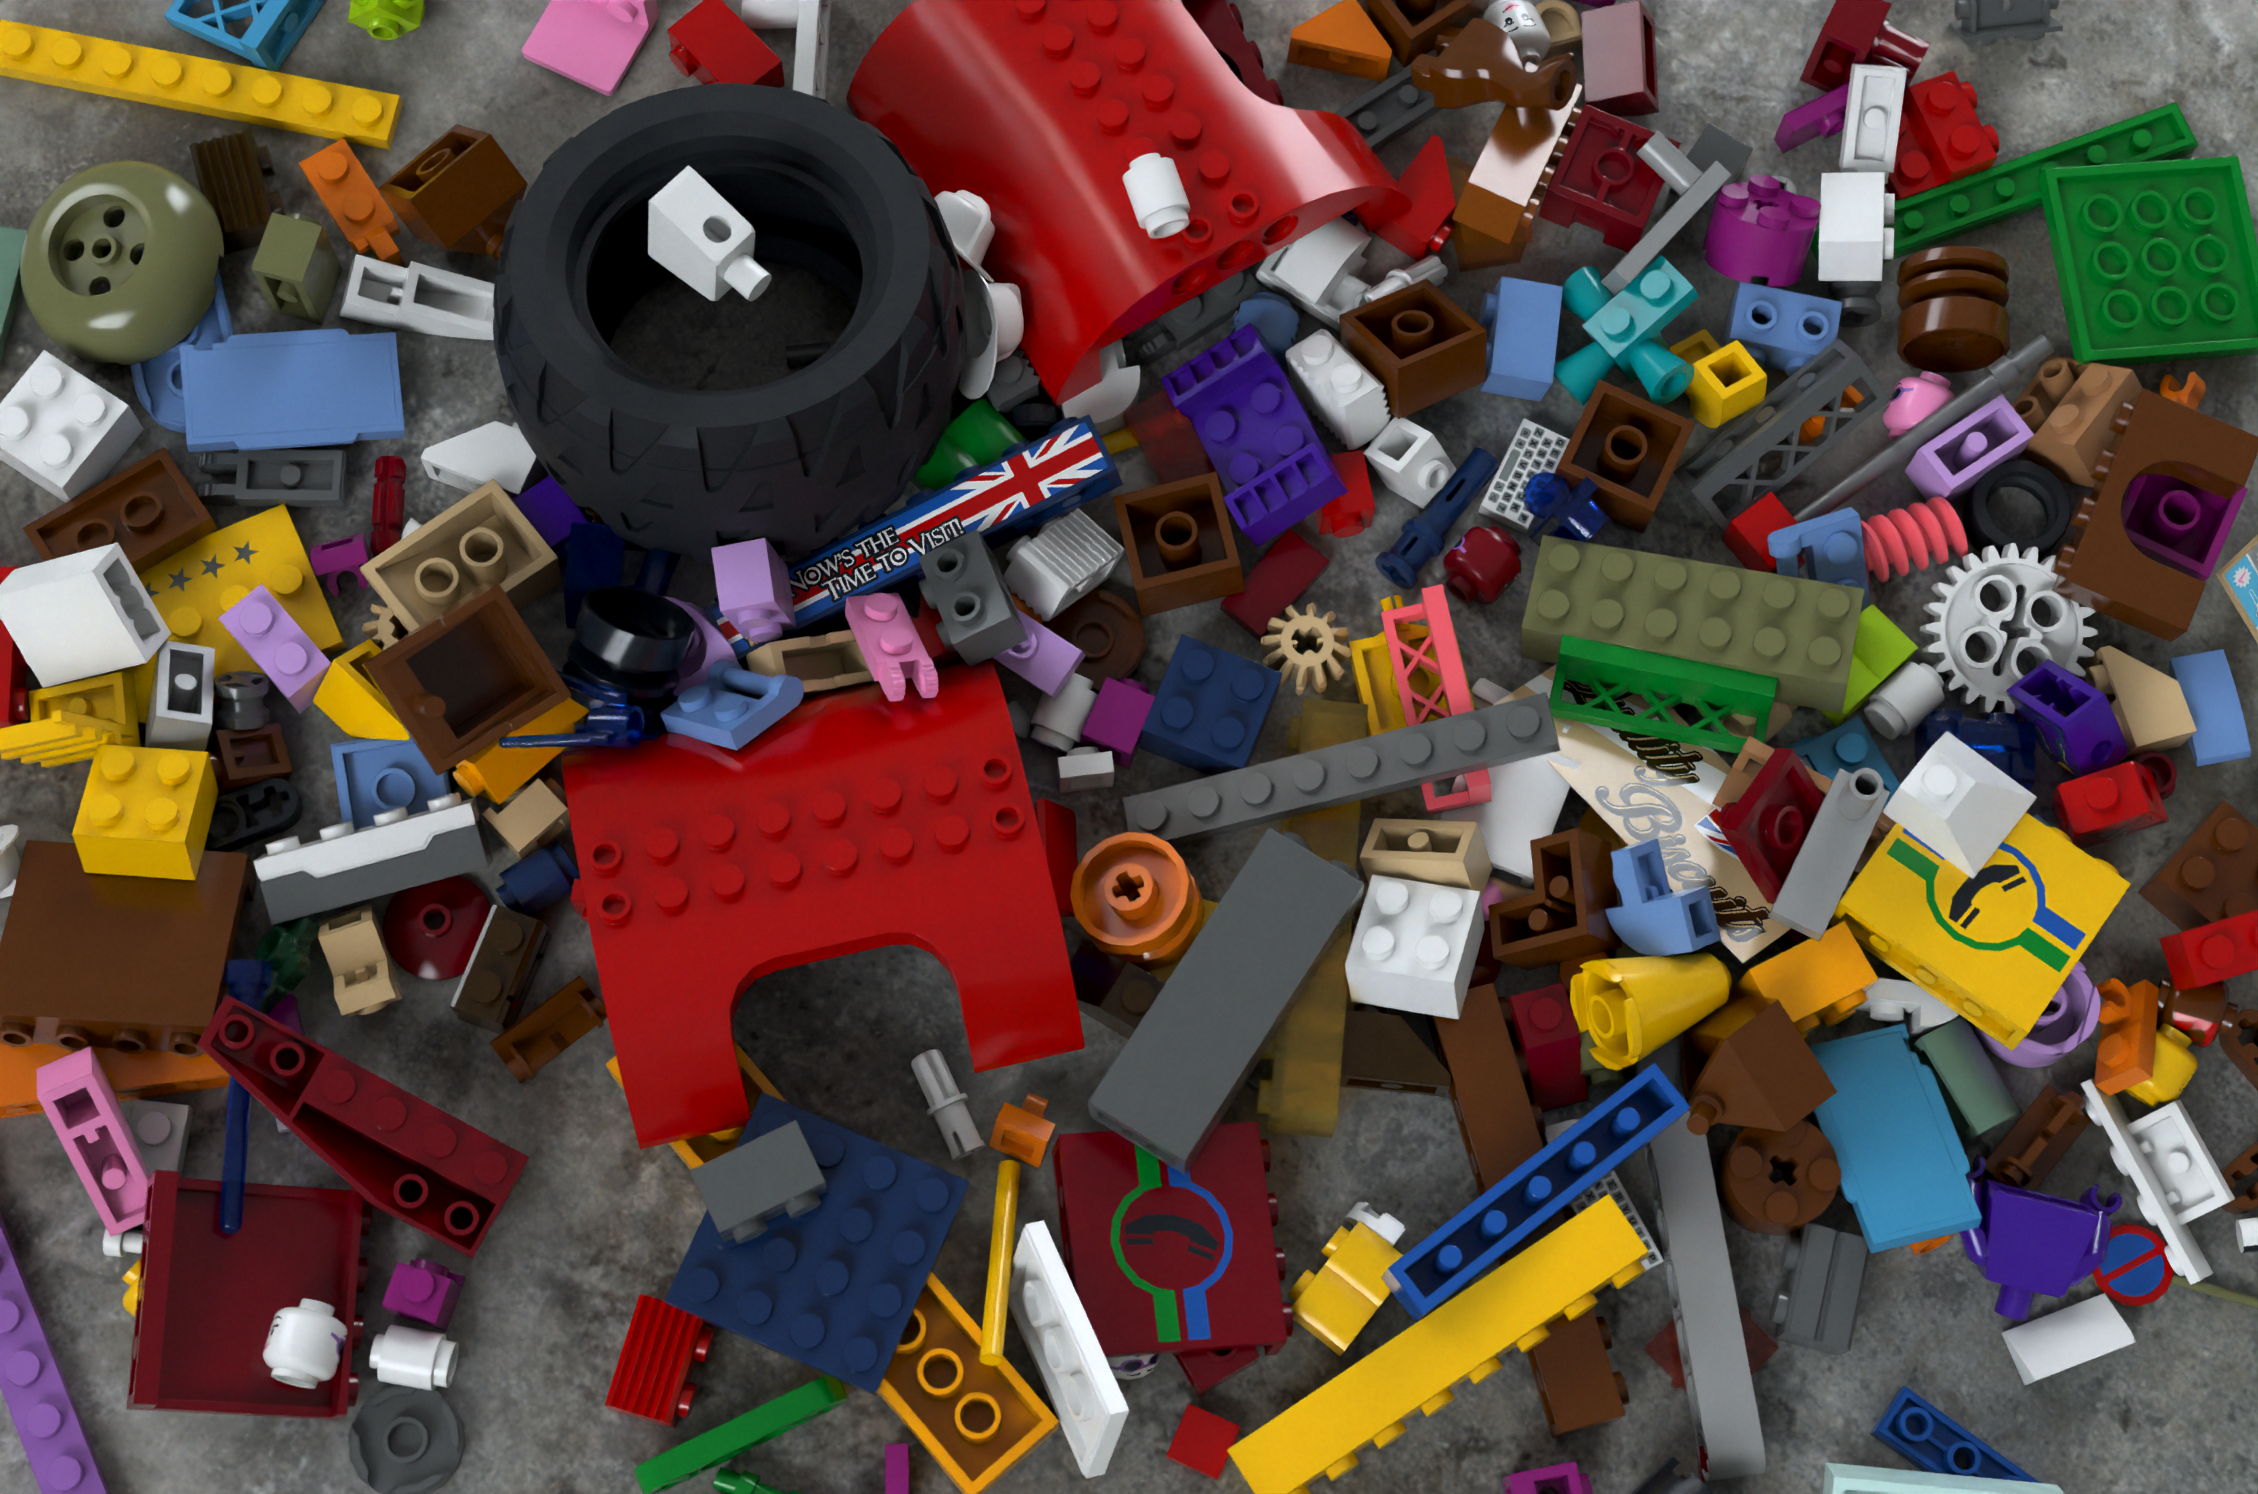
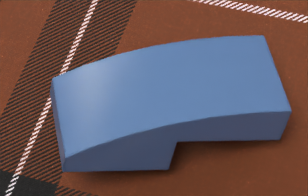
[2169,649,2251,766]

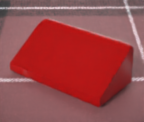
[1034,798,1078,917]

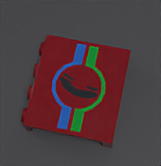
[1051,1121,1293,1358]

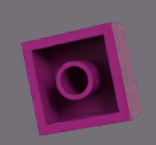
[2121,475,2248,582]

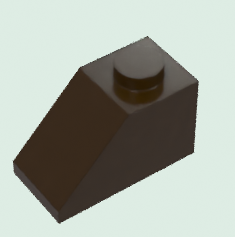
[1070,946,1166,1040]
[1335,1004,1451,1097]

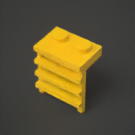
[0,671,140,768]

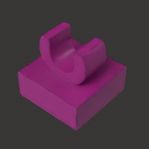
[309,533,370,596]

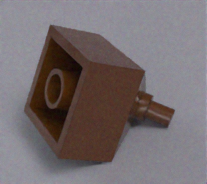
[378,124,527,260]
[1680,992,1837,1135]

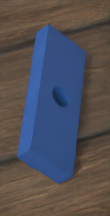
[1870,1386,2040,1483]

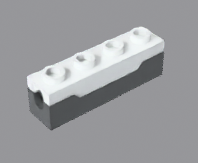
[253,792,493,925]

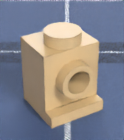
[482,777,571,860]

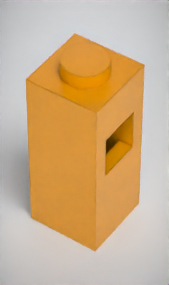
[453,697,595,805]

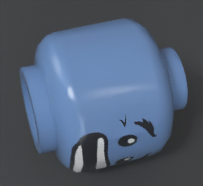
[1229,292,1300,366]

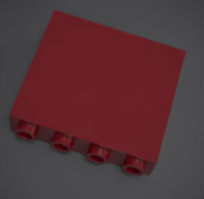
[126,1170,372,1421]

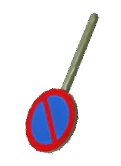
[2091,1224,2258,1309]

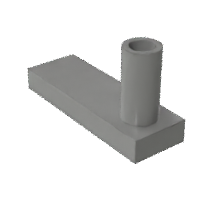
[1601,131,1732,296]
[1768,768,1890,941]

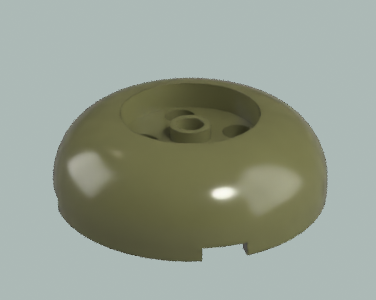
[20,160,224,366]

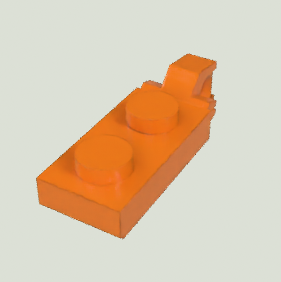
[299,138,405,266]

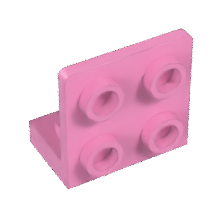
[522,0,659,96]

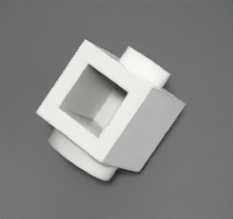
[1364,417,1457,508]

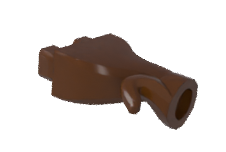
[1411,17,1578,111]

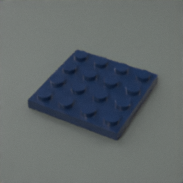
[664,1092,970,1396]

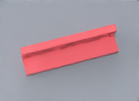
[1381,584,1492,815]

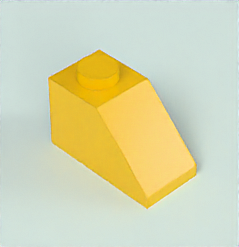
[312,639,411,741]

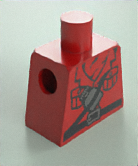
[2051,761,2169,850]

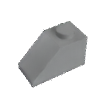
[145,641,215,752]

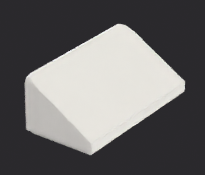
[2002,1293,2136,1386]

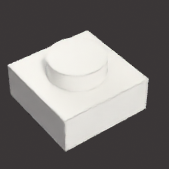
[1057,747,1114,793]

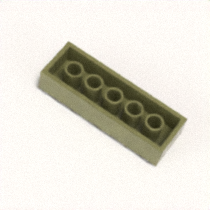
[1521,535,1865,713]

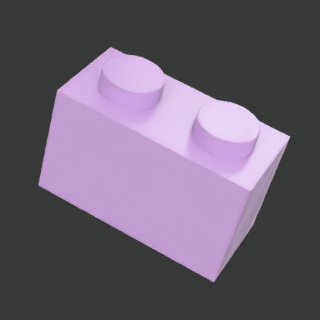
[1904,394,2034,503]
[711,538,797,642]
[218,583,331,714]

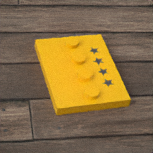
[117,503,347,723]

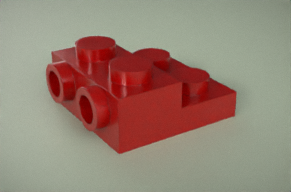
[1884,70,1999,201]

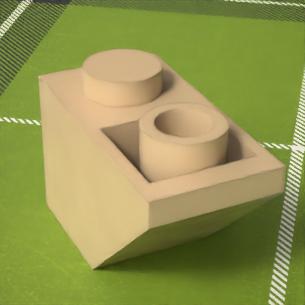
[2084,645,2197,762]

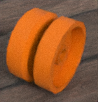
[1070,832,1205,971]

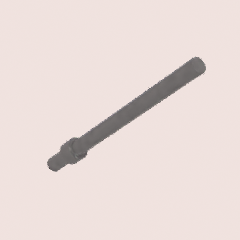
[1791,334,2054,523]

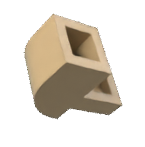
[318,903,402,1017]

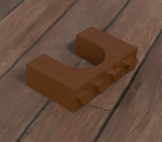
[2051,388,2258,642]

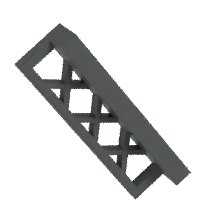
[1673,338,1891,533]

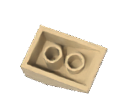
[360,478,561,633]

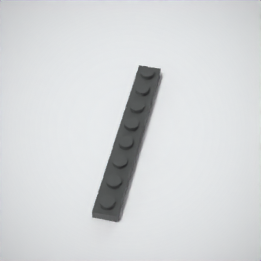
[1123,692,1561,846]

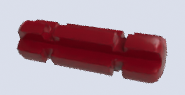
[370,456,406,557]

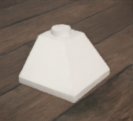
[1882,731,2037,879]

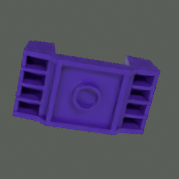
[1161,323,1348,547]

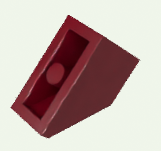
[1507,983,1588,1113]

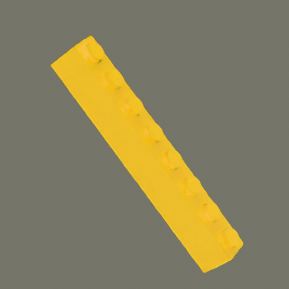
[1227,1194,1649,1494]

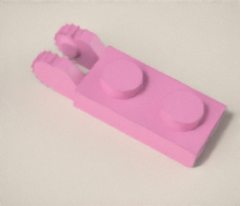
[845,593,939,702]

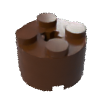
[1716,1119,1842,1236]

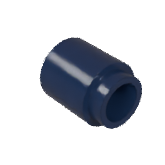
[495,843,581,917]

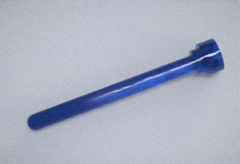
[219,959,272,1234]

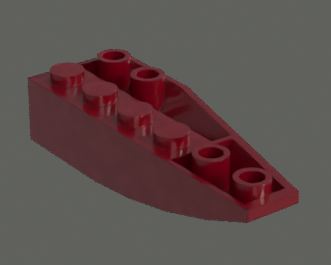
[197,994,529,1259]

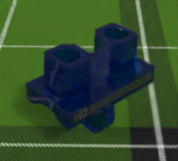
[1522,472,1609,547]

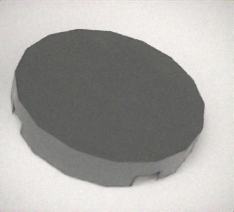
[348,1384,466,1494]

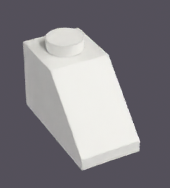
[421,421,546,500]

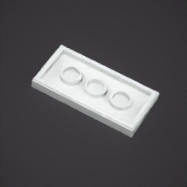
[1008,1220,1129,1479]

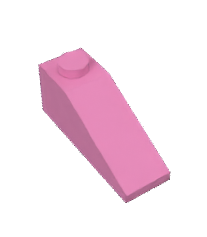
[37,1046,150,1237]

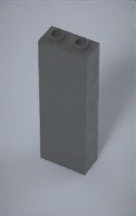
[1088,827,1364,1175]

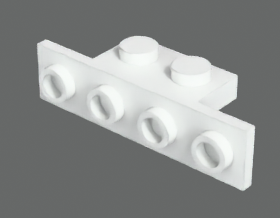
[2081,1078,2235,1285]

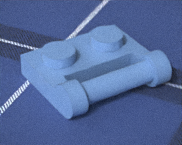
[1767,507,1871,610]
[660,659,804,750]

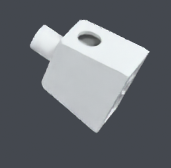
[648,165,772,301]

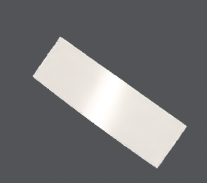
[339,254,495,340]

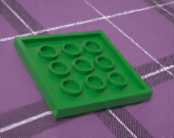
[2037,156,2258,368]

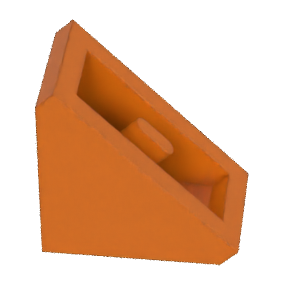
[1287,0,1392,82]

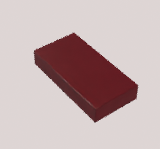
[1220,528,1330,642]

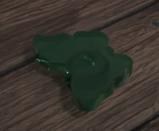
[251,918,320,1014]

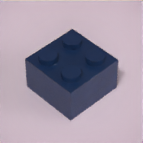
[1140,634,1282,776]

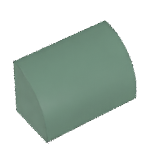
[1910,1017,2022,1144]

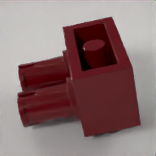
[1799,0,1930,94]

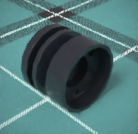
[560,585,696,722]

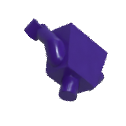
[1959,1154,2122,1321]

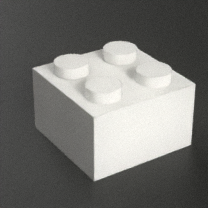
[0,350,144,503]
[1345,874,1485,1020]

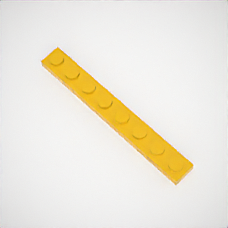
[0,19,403,150]

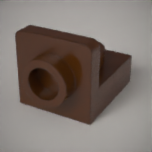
[205,722,293,798]

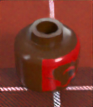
[2157,976,2238,1047]

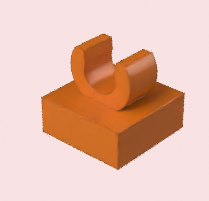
[989,1092,1056,1168]

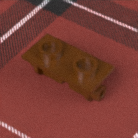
[490,975,607,1083]
[1985,1084,2092,1191]

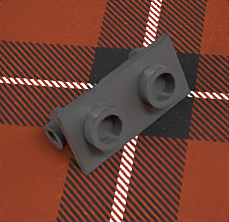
[1948,0,2063,46]

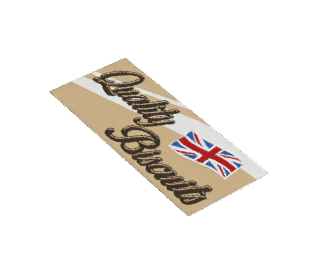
[1494,664,1849,963]

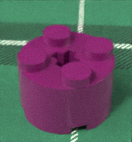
[1702,174,1821,287]

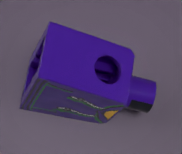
[2006,659,2129,778]

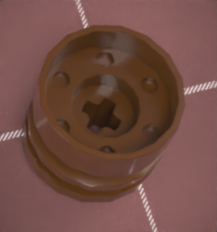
[1897,246,2010,373]

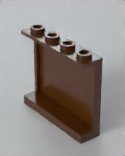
[0,840,257,1057]

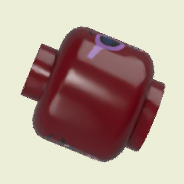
[1443,525,1521,604]

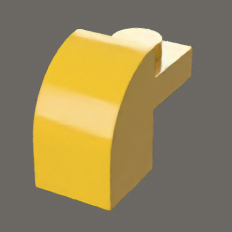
[1669,328,1767,428]

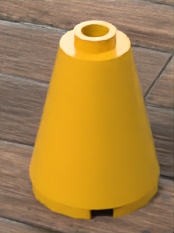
[1570,953,1732,1071]

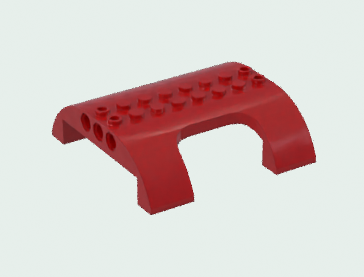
[846,0,1412,406]
[562,658,1085,1149]

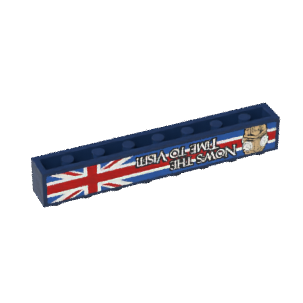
[703,414,1123,671]

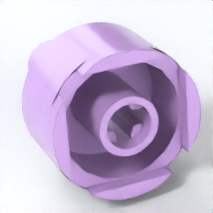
[1975,960,2100,1068]

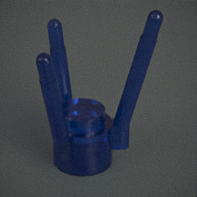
[498,670,645,749]

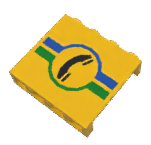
[1829,812,2131,1051]

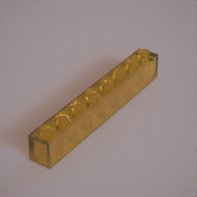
[1257,698,1368,1138]

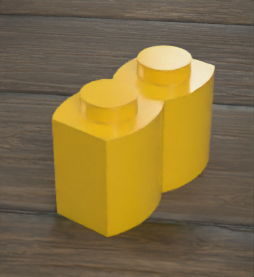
[1287,1221,1404,1357]

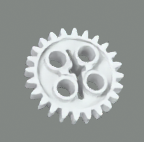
[1920,543,2098,717]

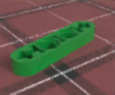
[633,1375,849,1494]

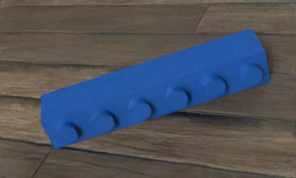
[1381,1062,1691,1323]

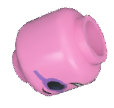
[1882,371,1956,452]

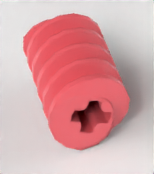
[1861,497,1968,586]

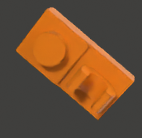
[2094,978,2159,1096]

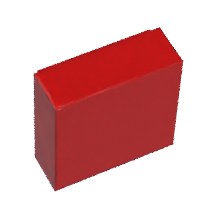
[1165,1403,1241,1481]

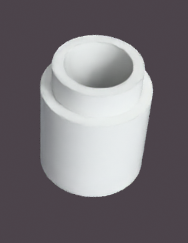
[1122,153,1191,239]
[1864,662,1945,740]
[1030,673,1098,753]
[369,1324,459,1391]

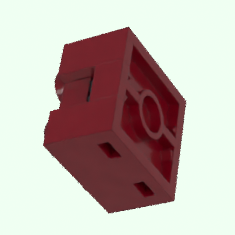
[1538,104,1681,253]

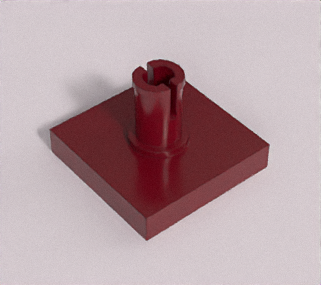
[1718,747,1824,904]

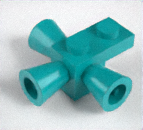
[1554,255,1699,407]

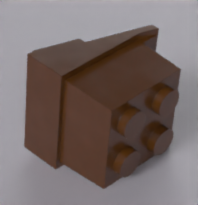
[362,582,572,776]

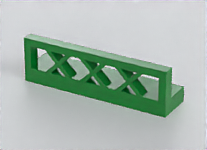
[1549,634,1778,754]

